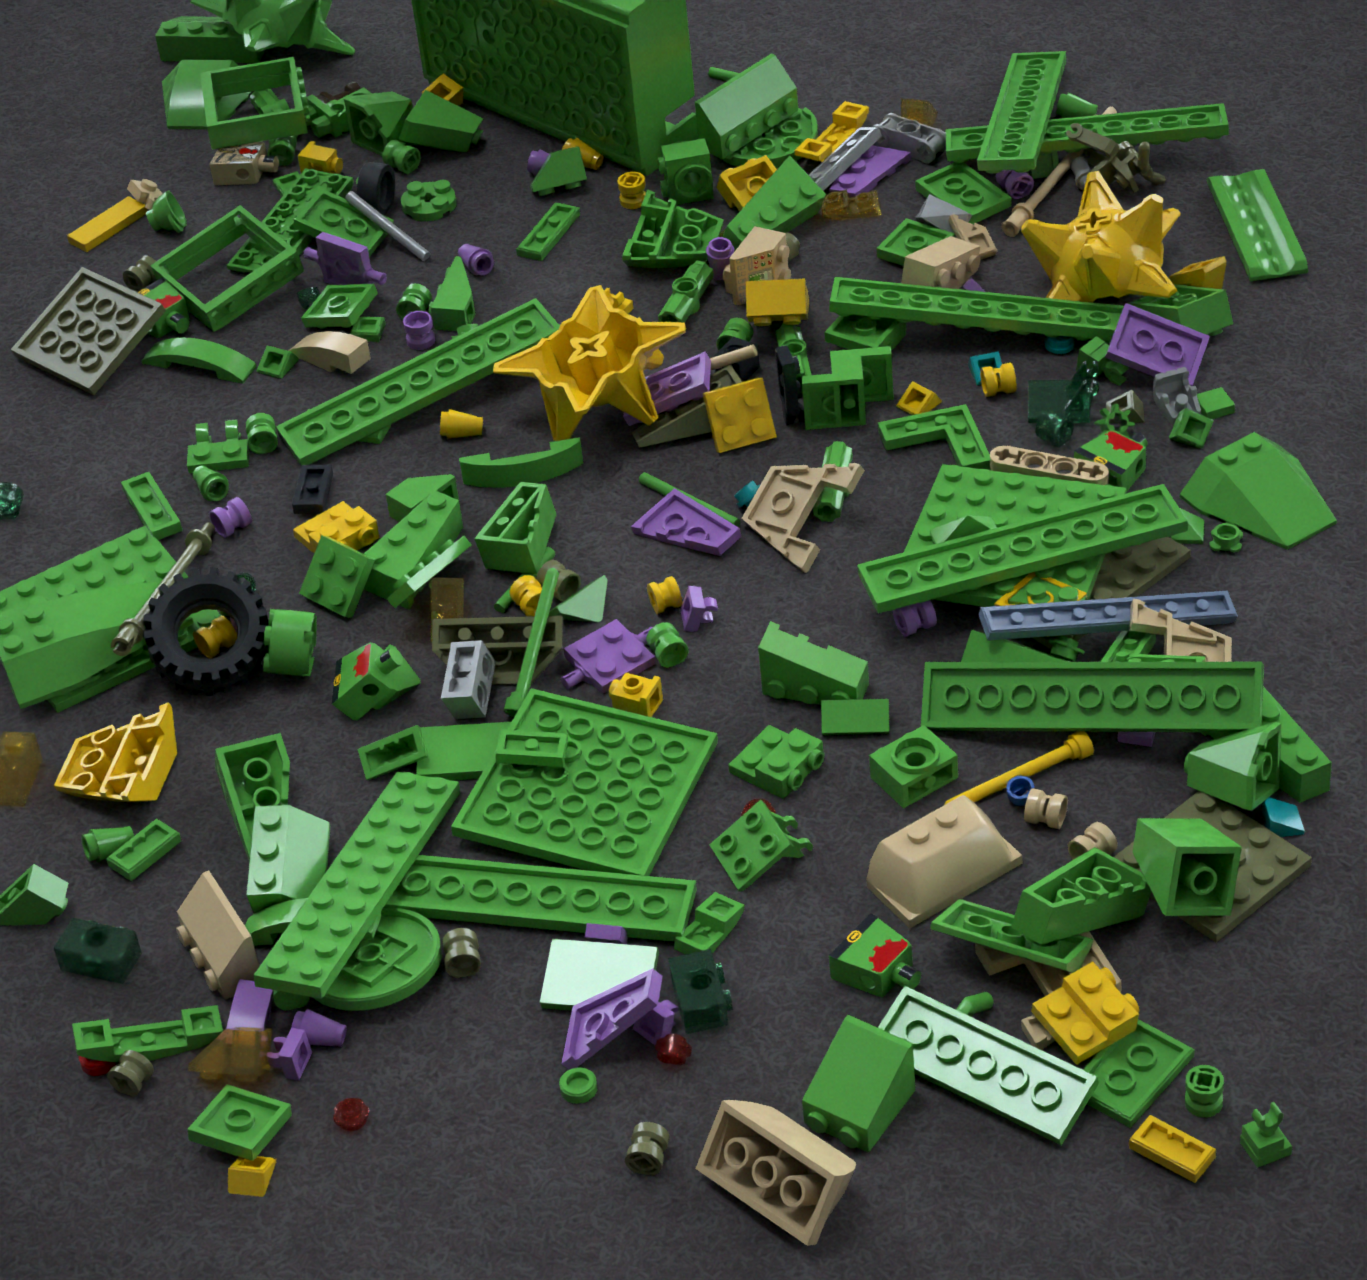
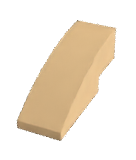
[288,331,371,374]

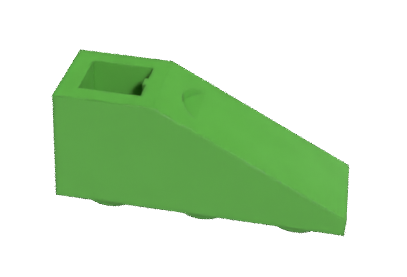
[429,256,475,331]

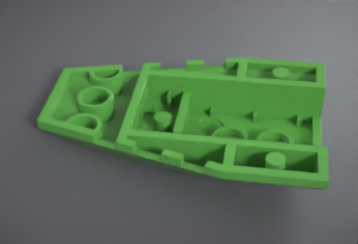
[0,582,194,709]

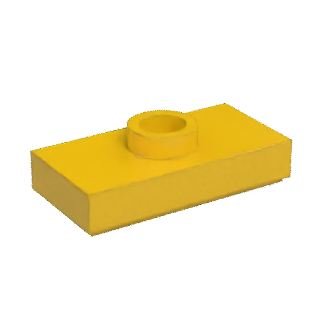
[1129,1115,1216,1183]

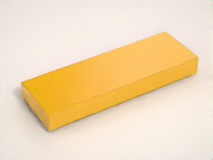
[67,196,148,252]

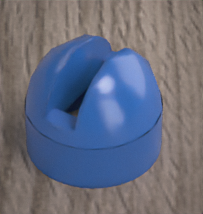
[1007,776,1034,806]

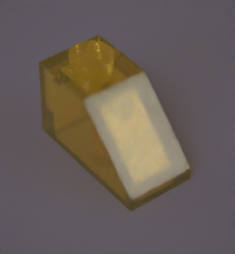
[429,578,464,643]
[0,731,43,807]

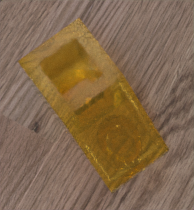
[188,1026,272,1082]

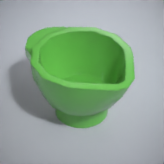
[146,190,187,233]

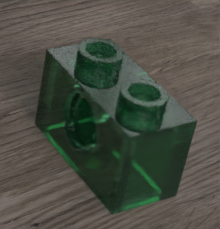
[54,918,142,984]
[668,949,733,1034]

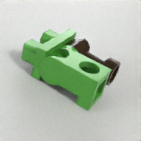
[306,81,372,138]

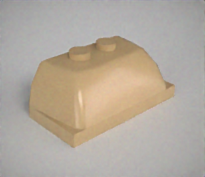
[867,795,1022,929]
[695,1100,856,1246]

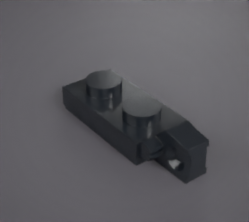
[775,345,805,426]

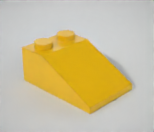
[746,278,809,326]

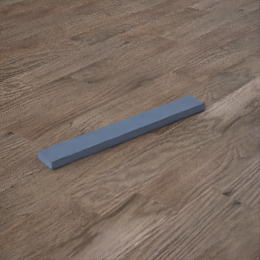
[978,591,1238,640]

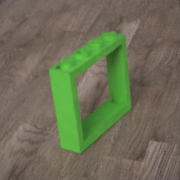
[200,57,311,150]
[151,205,304,332]

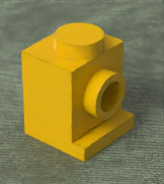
[422,73,463,106]
[298,141,343,174]
[609,672,663,717]

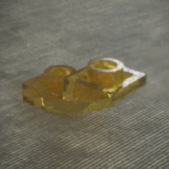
[821,189,882,220]

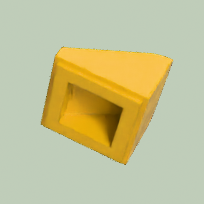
[896,381,942,415]
[228,1156,276,1197]

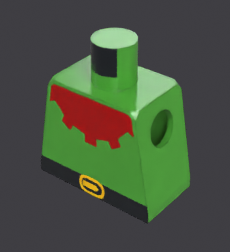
[138,278,189,338]
[1074,430,1148,492]
[332,642,403,720]
[829,913,921,997]

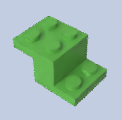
[802,346,894,430]

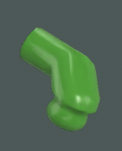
[956,992,994,1017]

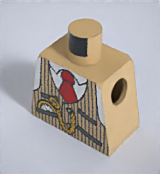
[209,141,279,185]

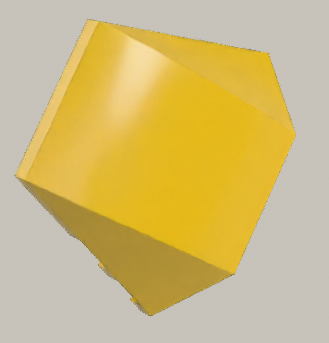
[54,702,177,802]

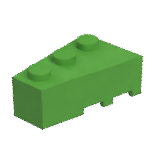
[474,482,556,574]
[758,621,869,705]

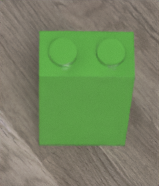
[1132,818,1242,916]
[802,1015,915,1153]

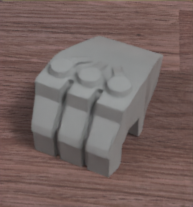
[1153,367,1201,426]

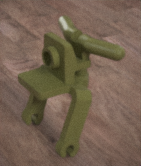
[1066,123,1166,193]

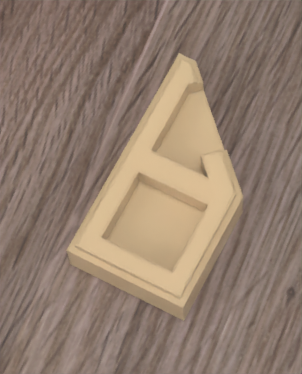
[948,214,997,260]

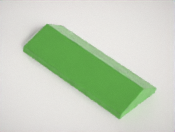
[930,899,1093,973]

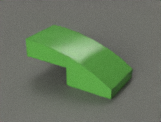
[674,892,745,963]

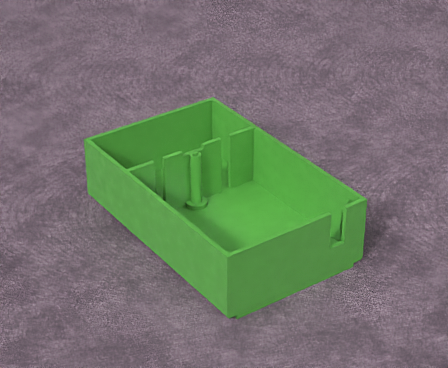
[411,0,698,176]

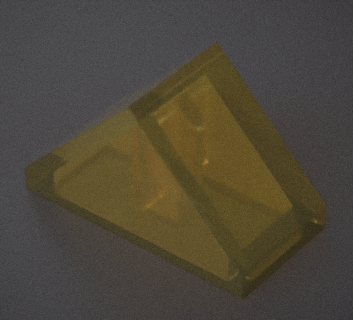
[901,98,938,127]

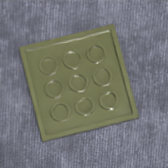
[11,267,166,395]
[1114,791,1312,943]

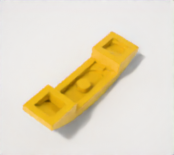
[794,101,869,162]

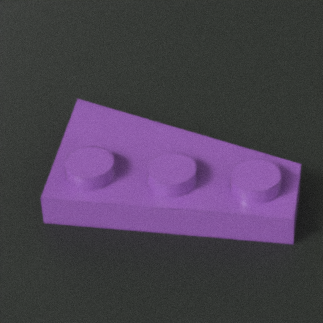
[829,145,911,201]
[631,488,742,556]
[562,968,663,1070]

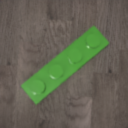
[387,536,472,608]

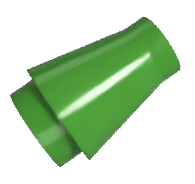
[1056,92,1098,118]
[193,465,229,501]
[81,826,134,862]

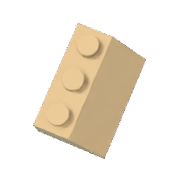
[176,870,259,1000]

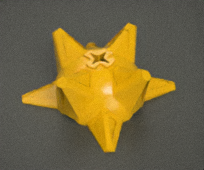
[1021,171,1181,303]
[493,285,686,441]

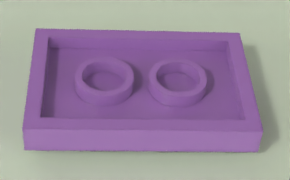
[1105,303,1210,386]
[623,351,711,426]

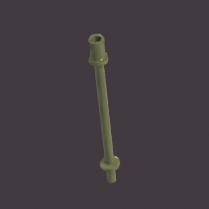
[110,522,215,656]

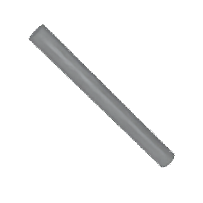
[345,191,431,261]

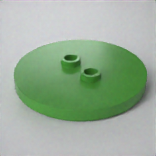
[313,908,442,1011]

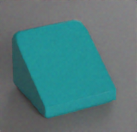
[968,351,1002,385]
[1262,797,1305,837]

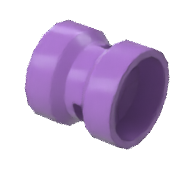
[996,170,1034,199]
[403,311,435,350]
[209,497,252,538]
[893,600,937,637]

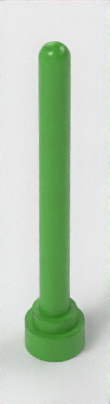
[503,568,559,717]

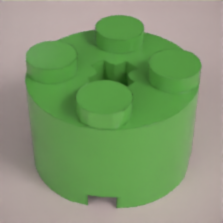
[263,609,317,676]

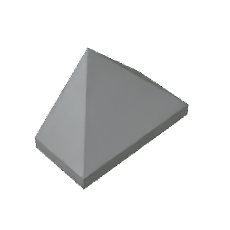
[915,194,972,238]

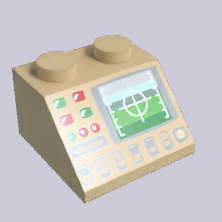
[729,226,791,305]

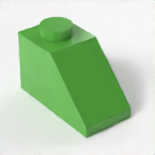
[386,474,459,522]
[0,864,69,926]

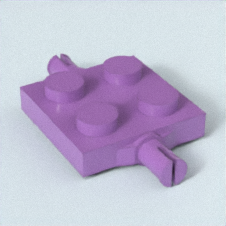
[303,232,387,285]
[561,619,655,694]

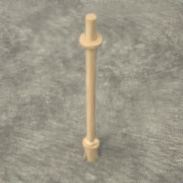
[1002,107,1117,237]

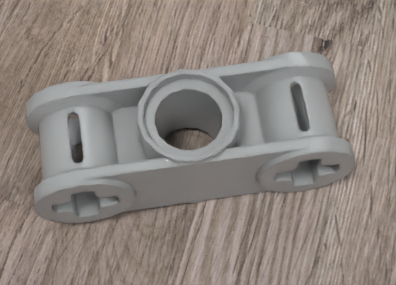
[872,113,946,163]

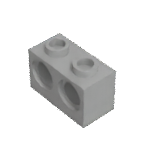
[441,640,496,719]

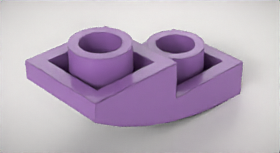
[224,979,273,1050]

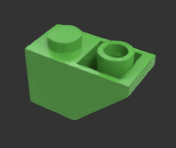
[530,146,587,196]

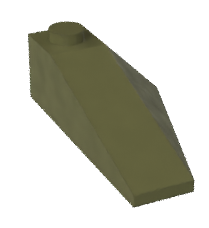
[632,365,742,447]

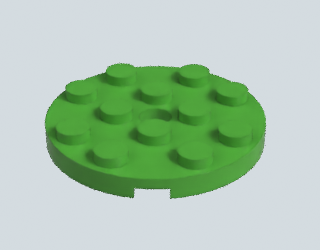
[721,107,818,168]

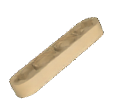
[990,446,1109,485]

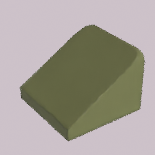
[1106,390,1145,424]

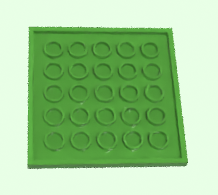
[904,464,1127,607]
[0,525,221,713]
[451,688,718,876]

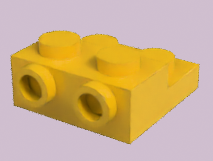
[716,155,777,211]
[293,501,380,553]
[1031,962,1139,1065]

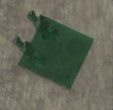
[1028,361,1099,423]

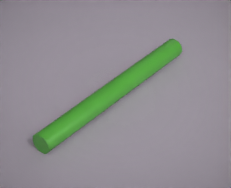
[639,472,741,527]

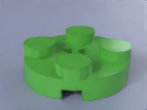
[401,180,456,221]

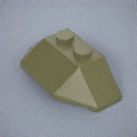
[432,616,563,685]

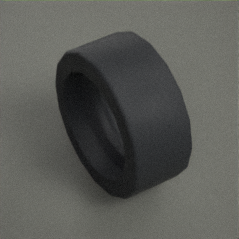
[356,162,396,216]

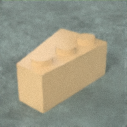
[901,236,980,289]

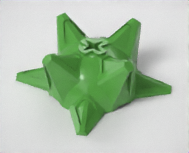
[190,0,355,55]

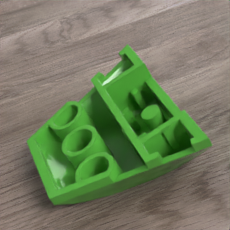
[162,60,251,129]
[622,189,724,268]

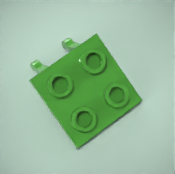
[710,800,813,892]

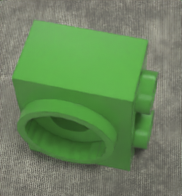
[657,138,714,205]
[869,725,958,808]

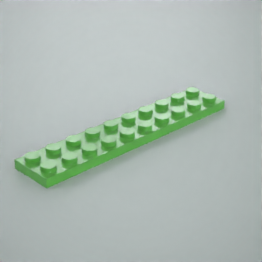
[977,51,1066,174]
[946,103,1229,163]
[829,277,1124,343]
[276,298,560,466]
[857,484,1188,613]
[921,662,1264,732]
[254,772,460,999]
[383,855,697,942]

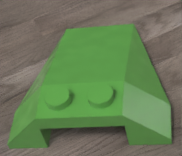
[1180,432,1337,550]

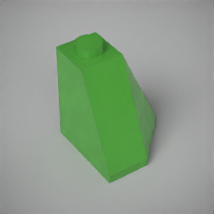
[399,90,483,152]
[344,91,413,156]
[1184,722,1282,810]

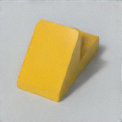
[1169,256,1227,289]

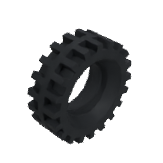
[143,567,269,696]

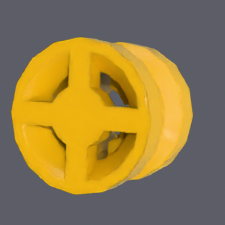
[647,576,682,614]

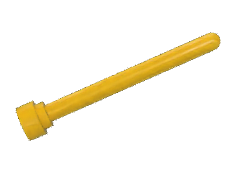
[944,731,1094,805]

